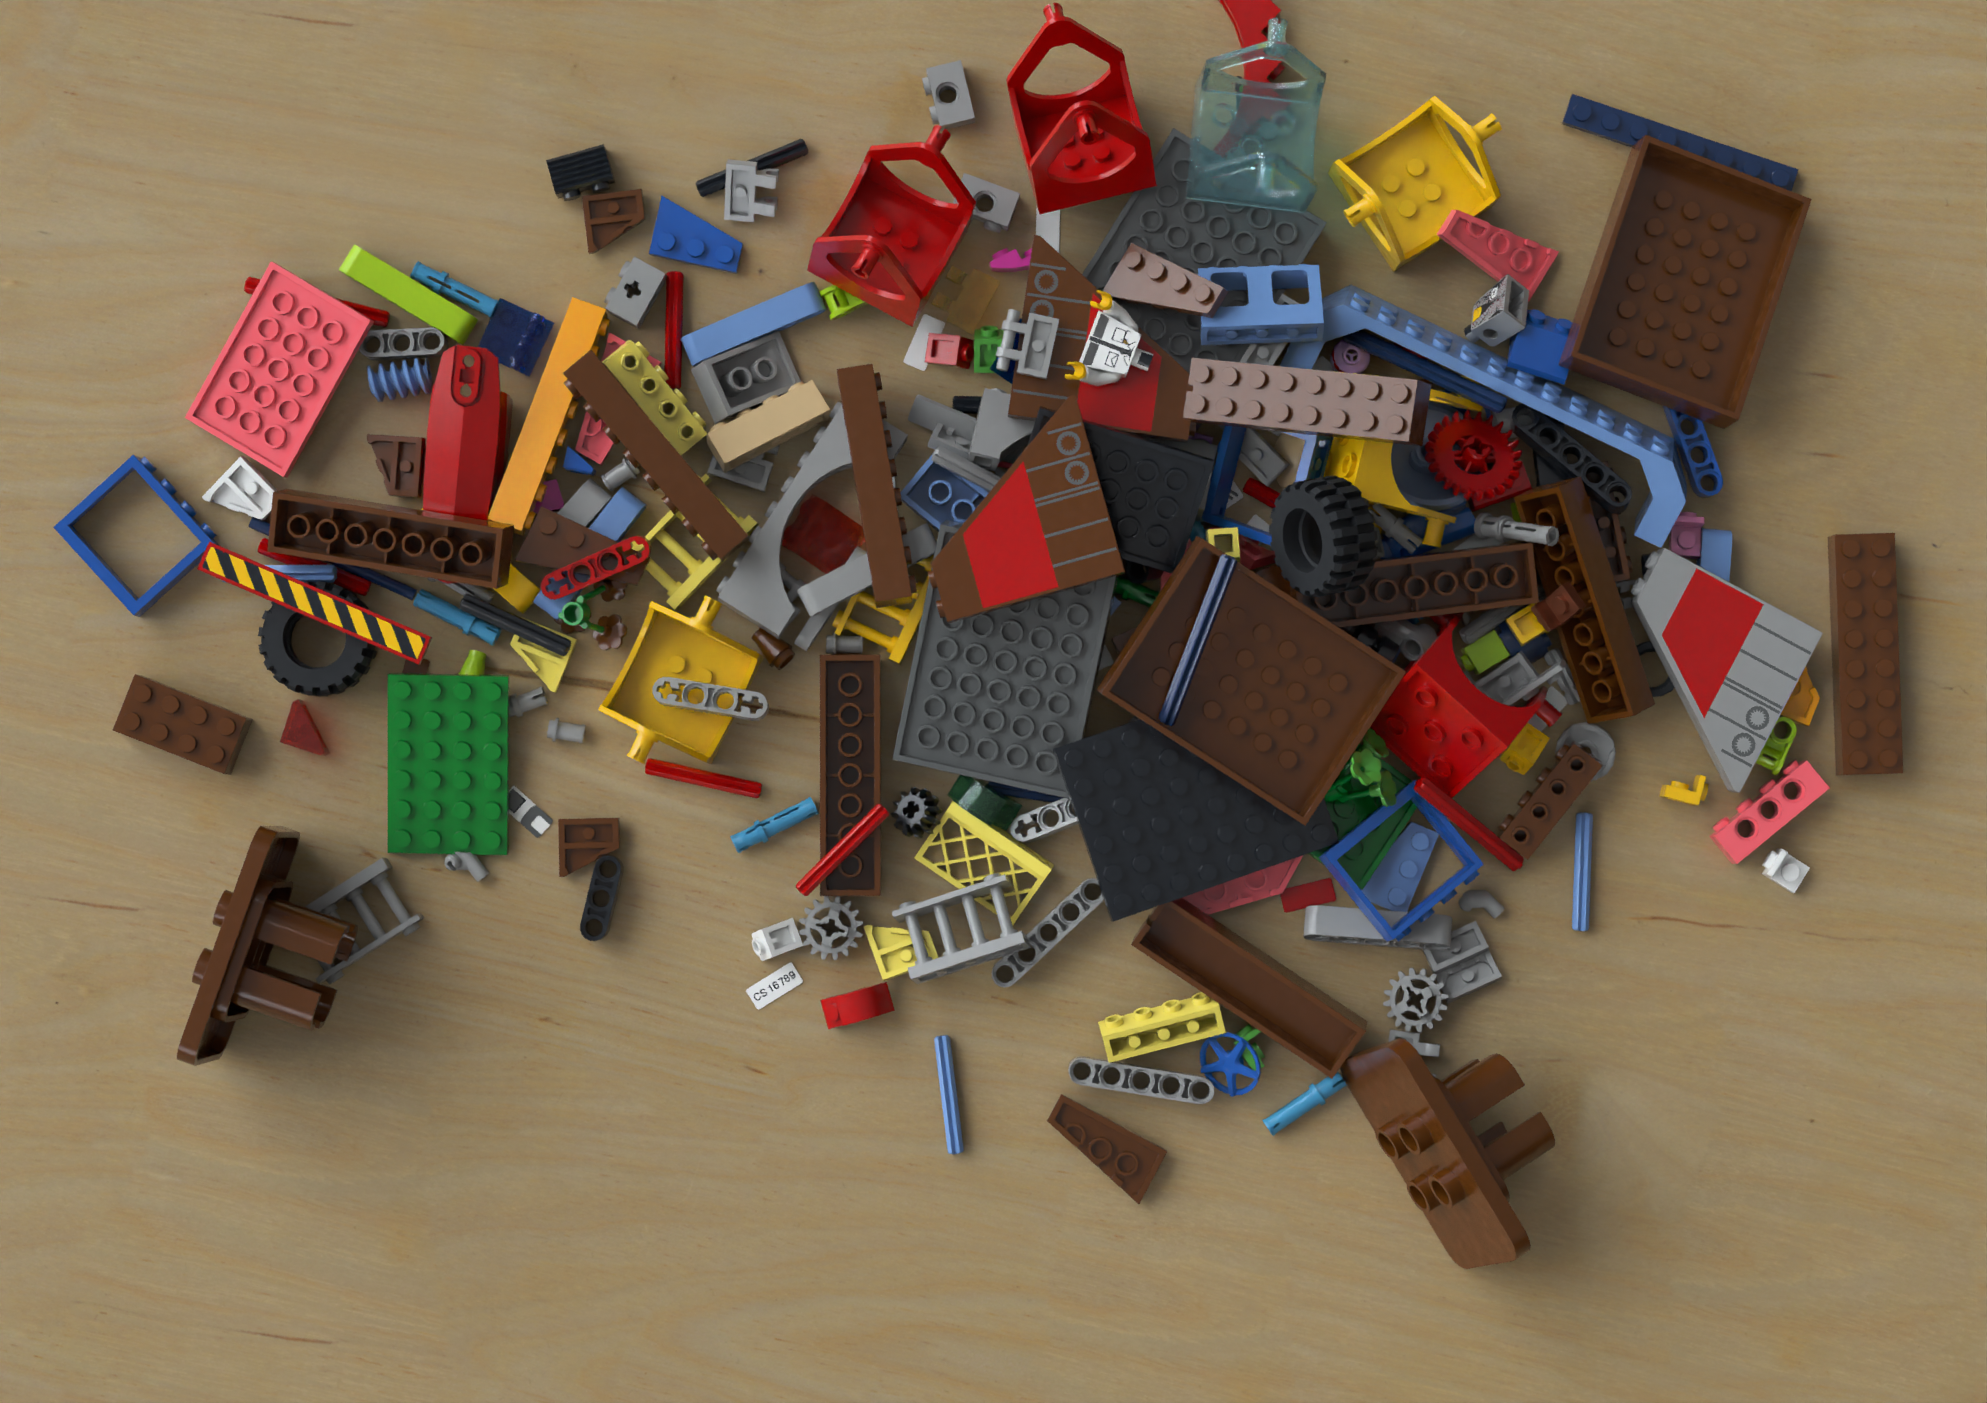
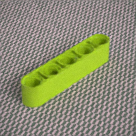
[339,245,478,345]

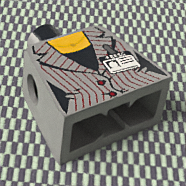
[1464,274,1529,347]

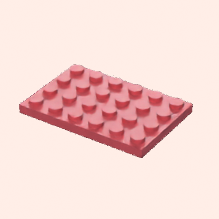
[185,262,374,478]

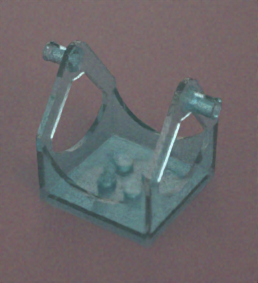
[1186,18,1326,213]

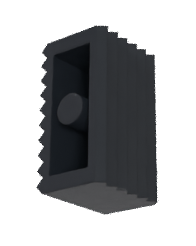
[546,144,615,201]

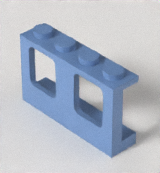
[1198,264,1324,345]

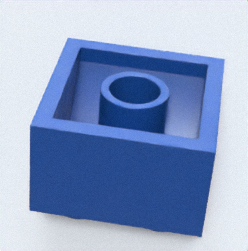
[1507,309,1572,385]

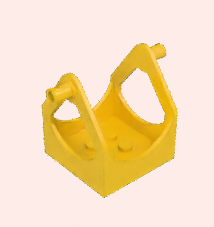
[1328,96,1502,272]
[1318,371,1483,548]
[598,595,764,764]

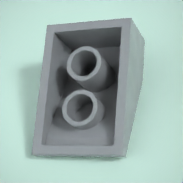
[691,331,801,424]

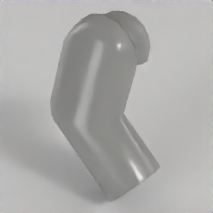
[444,851,489,882]

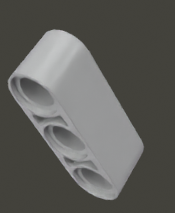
[359,327,448,361]
[557,478,613,528]

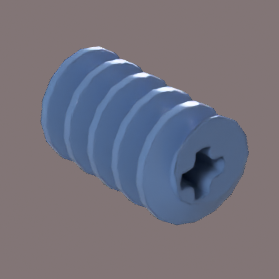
[367,356,432,402]

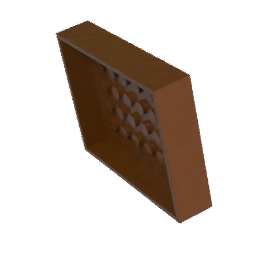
[1559,135,1812,429]
[1097,536,1406,826]

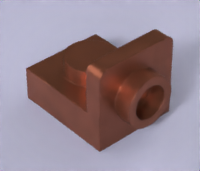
[1531,581,1586,632]

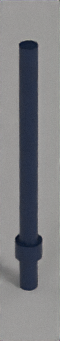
[249,517,417,601]

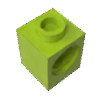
[1460,630,1510,675]

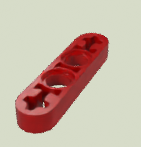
[541,535,652,600]

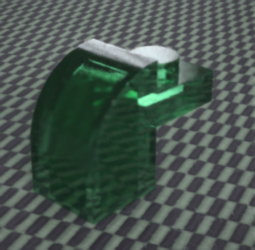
[947,775,1022,831]

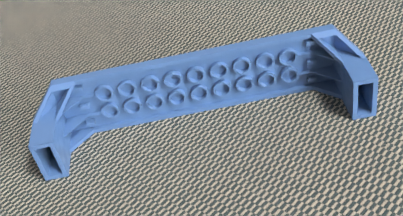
[1280,285,1687,548]

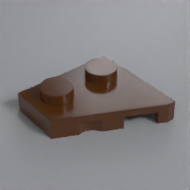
[582,189,646,254]
[367,434,426,498]
[558,818,620,877]

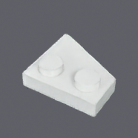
[202,456,277,520]

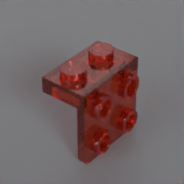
[781,494,865,574]

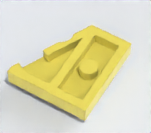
[510,617,578,693]
[863,925,939,981]

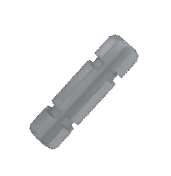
[1544,648,1580,705]

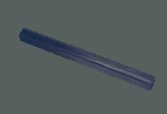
[1343,330,1507,413]
[1159,554,1237,726]

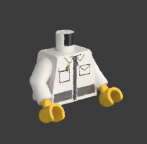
[1065,290,1154,386]

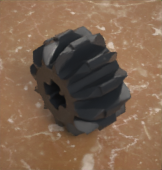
[890,787,943,838]

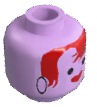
[1330,339,1370,374]

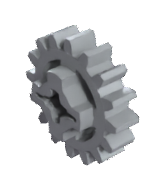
[798,896,864,960]
[1383,968,1449,1033]

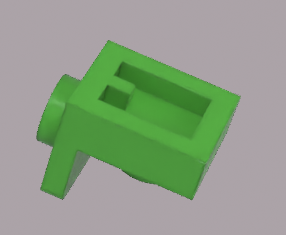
[974,325,1004,373]
[1233,1024,1265,1070]

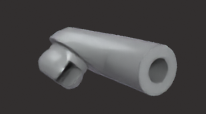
[1459,890,1505,919]

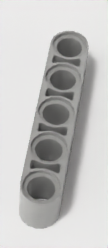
[797,523,937,617]
[991,878,1104,988]
[1303,905,1452,950]
[1068,1056,1215,1104]

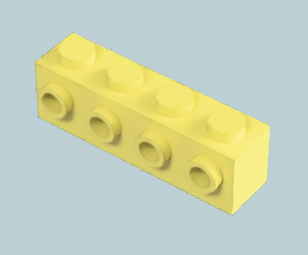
[602,340,707,455]
[1098,992,1226,1063]

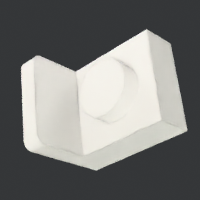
[1762,849,1810,893]
[752,918,803,961]

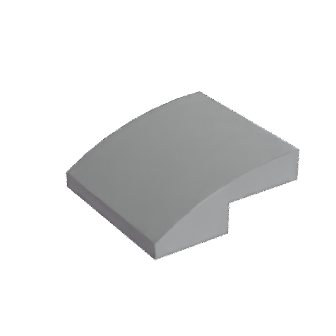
[1423,921,1502,1004]

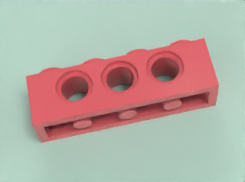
[1709,760,1830,864]

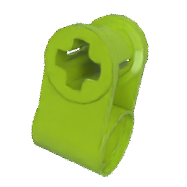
[819,285,868,320]
[1756,716,1797,776]

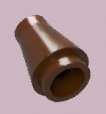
[752,628,795,670]

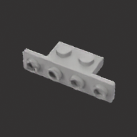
[908,395,1024,464]
[1473,651,1567,707]

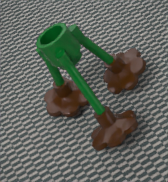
[554,579,628,651]

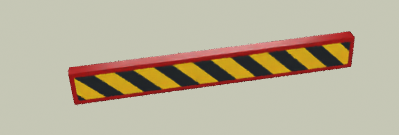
[197,542,432,665]

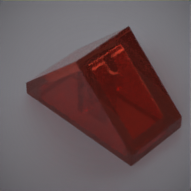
[280,699,330,756]

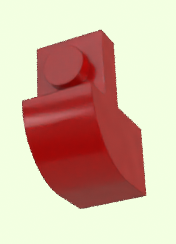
[820,982,895,1029]

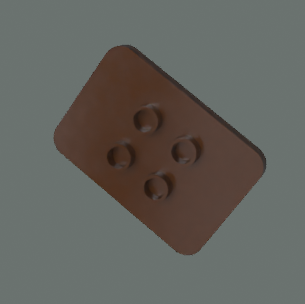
[177,826,358,1066]
[1340,1038,1555,1269]

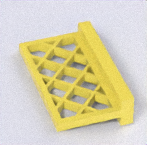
[914,797,1054,925]

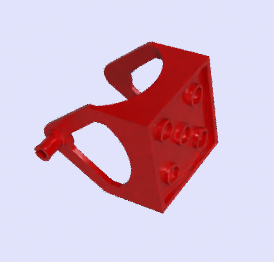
[1006,3,1157,215]
[807,125,976,327]
[1370,612,1563,798]

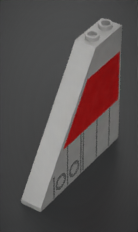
[1631,548,1823,793]

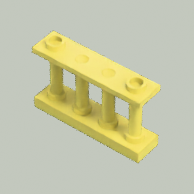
[631,473,759,611]

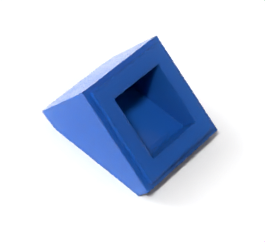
[563,446,596,476]

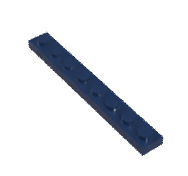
[1562,94,1799,191]

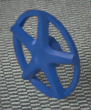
[1200,1032,1261,1097]

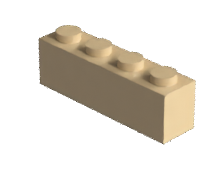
[707,380,830,473]

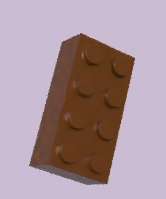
[113,674,253,775]

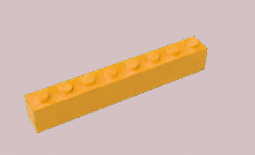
[487,297,610,536]

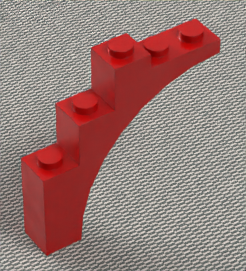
[1212,0,1292,161]

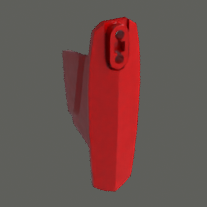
[423,345,513,584]

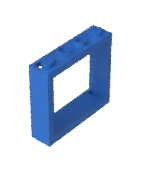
[1201,426,1333,546]
[53,455,219,617]
[1318,780,1484,942]

